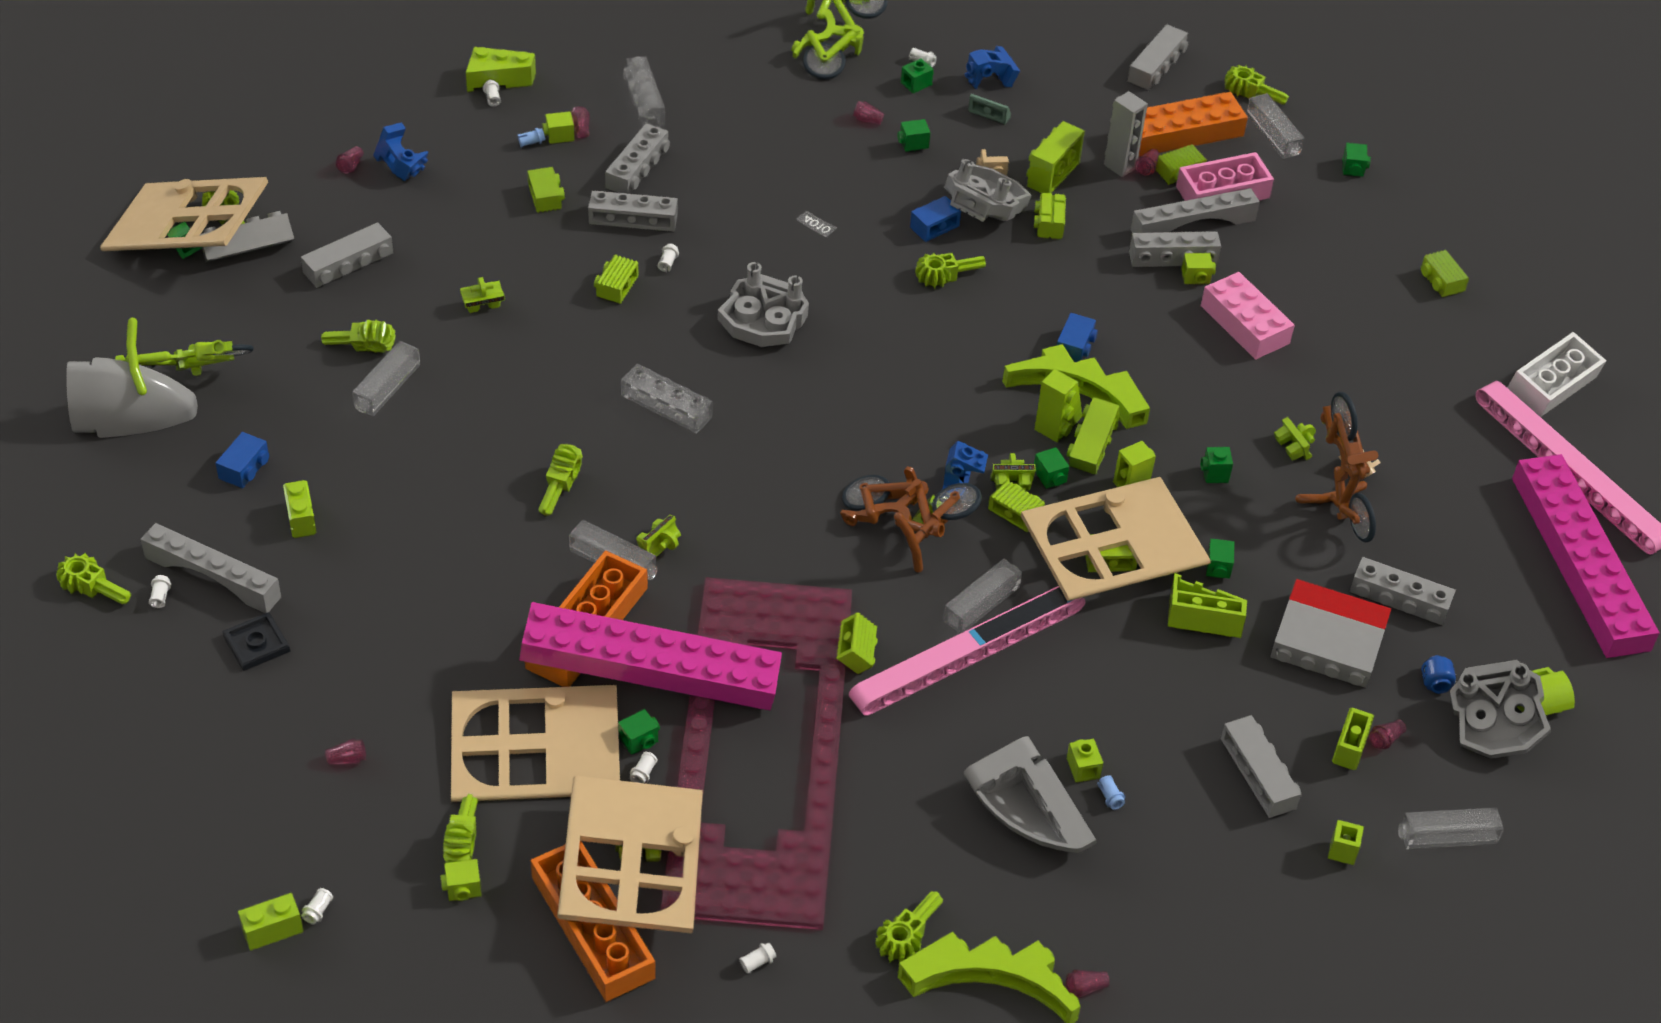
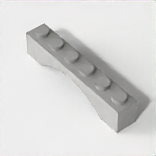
[1131,188,1260,233]
[140,523,281,613]

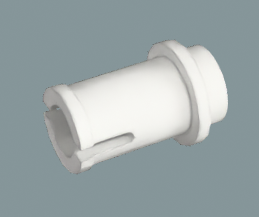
[909,48,936,67]
[483,80,501,107]
[657,244,679,272]
[149,575,171,608]
[630,752,657,783]
[302,888,333,924]
[739,943,776,974]

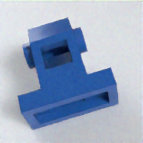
[964,46,1020,89]
[373,122,429,181]
[941,441,988,504]

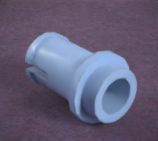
[517,128,545,148]
[1097,775,1125,810]

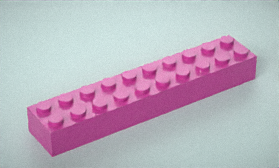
[1512,454,1660,658]
[519,602,782,711]

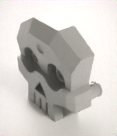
[944,159,1031,222]
[718,262,809,347]
[1450,660,1551,759]

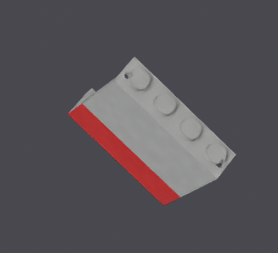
[1270,579,1392,688]

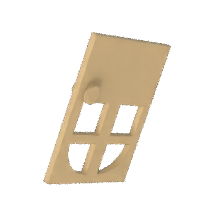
[101,177,268,251]
[1021,477,1211,601]
[451,685,620,802]
[557,776,703,933]

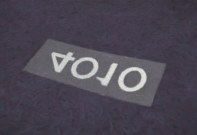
[796,211,837,237]

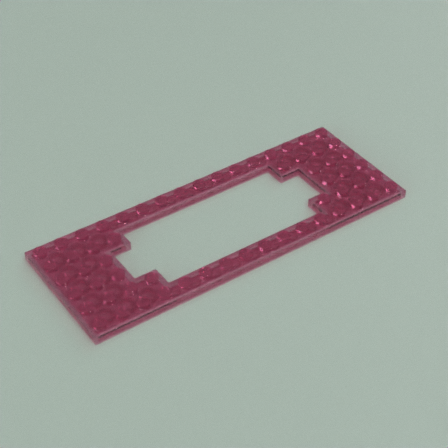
[661,577,852,930]

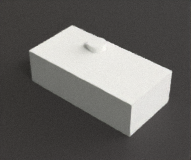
[1507,332,1606,417]

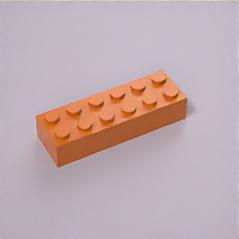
[1138,92,1248,157]
[525,550,648,687]
[531,841,655,1002]

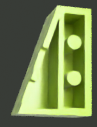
[466,47,536,92]
[1034,369,1082,442]
[1067,397,1120,475]
[1168,573,1247,638]

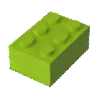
[1026,121,1085,193]

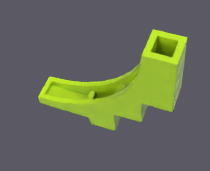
[1002,344,1150,429]
[898,932,1081,1023]

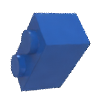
[910,196,961,242]
[1057,313,1098,362]
[216,432,269,488]

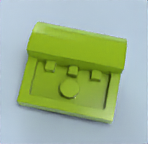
[1516,667,1575,715]

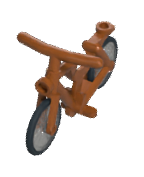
[1295,391,1378,543]
[840,466,982,573]

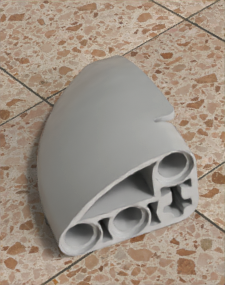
[67,357,198,438]
[964,736,1096,853]

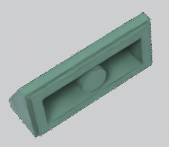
[968,94,1011,124]

